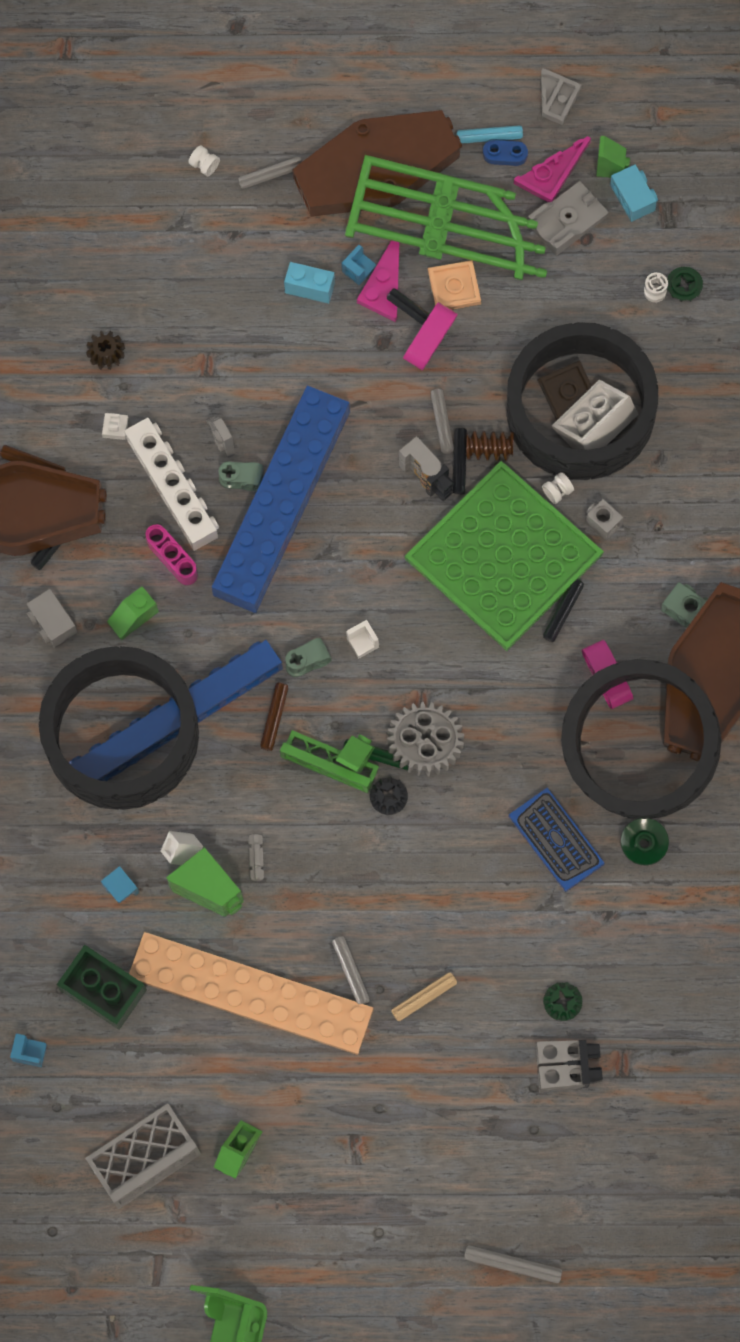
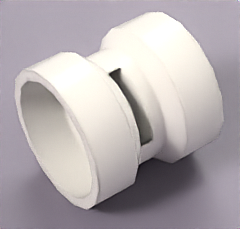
[189,145,220,177]
[644,272,668,303]
[542,472,574,504]

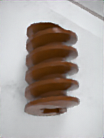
[466,431,514,461]

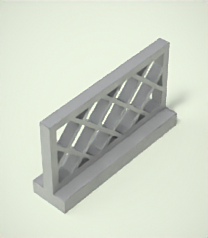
[85,1103,201,1210]

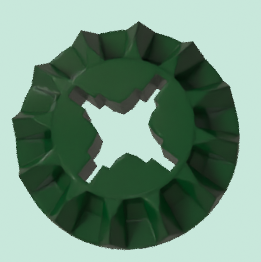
[667,267,703,302]
[543,982,582,1021]

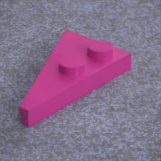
[514,136,591,202]
[357,240,400,322]

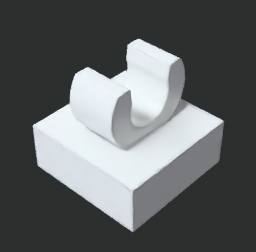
[102,413,129,440]

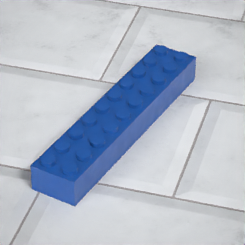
[212,385,350,613]

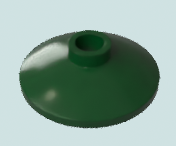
[621,818,669,866]

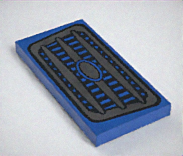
[508,788,605,892]

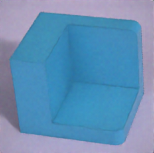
[342,244,376,285]
[101,866,139,903]
[10,1034,47,1068]

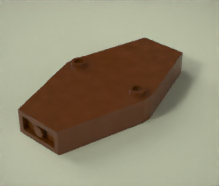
[292,110,462,217]
[0,461,107,556]
[664,582,740,762]

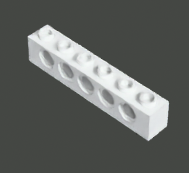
[124,418,219,551]

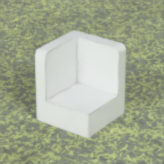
[346,620,379,659]
[161,831,203,865]

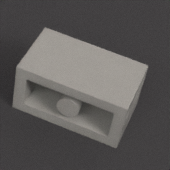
[26,589,78,648]

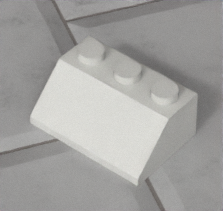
[552,379,639,450]

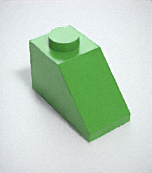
[596,136,630,178]
[107,587,158,640]
[336,734,375,773]
[214,1120,263,1179]

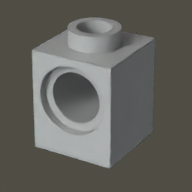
[586,499,623,541]

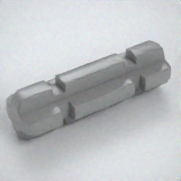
[248,834,264,881]

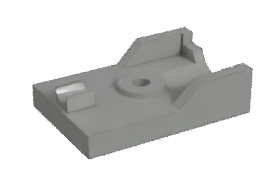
[528,181,609,256]

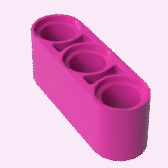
[403,302,458,370]
[146,524,198,585]
[582,640,633,709]

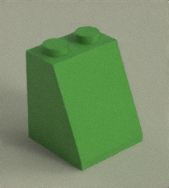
[166,847,244,917]

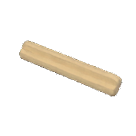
[391,972,457,1021]

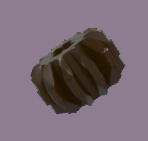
[86,330,125,370]

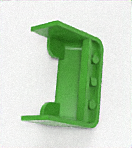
[189,1285,267,1342]

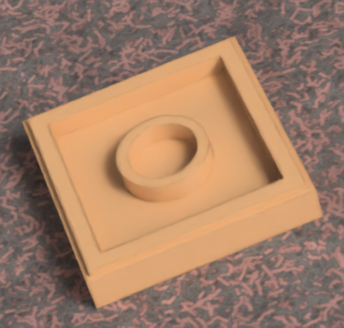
[428,260,481,310]

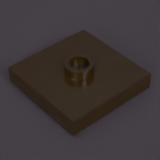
[537,360,592,421]

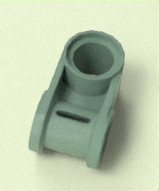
[218,461,263,491]
[285,638,332,677]

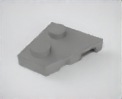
[541,68,582,125]
[206,416,235,458]

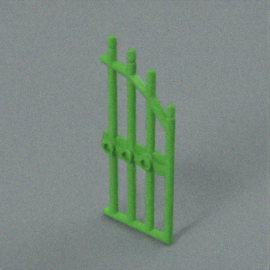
[345,155,547,280]

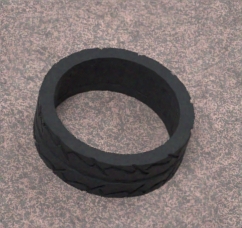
[506,322,658,480]
[39,646,199,810]
[561,659,722,819]

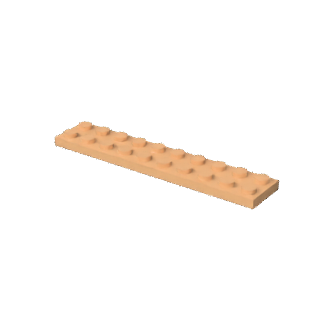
[129,932,374,1055]

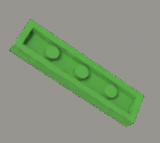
[280,730,379,793]

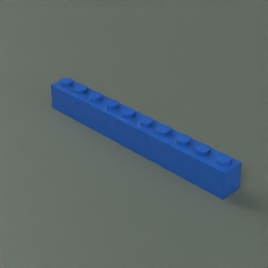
[69,640,283,782]

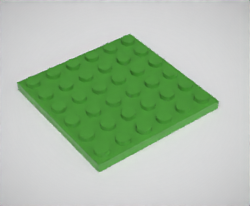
[405,461,604,651]

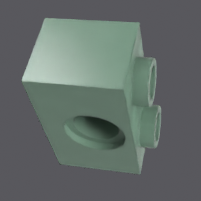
[661,582,708,628]

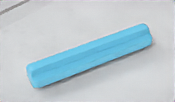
[456,125,523,143]

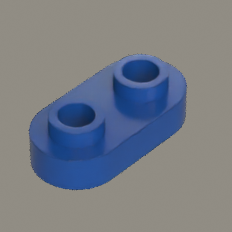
[483,140,528,166]

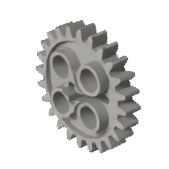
[387,702,464,776]

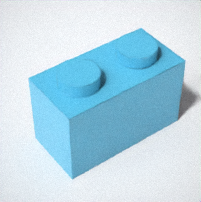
[610,164,658,222]
[284,262,335,304]

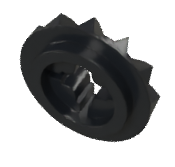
[370,777,408,815]

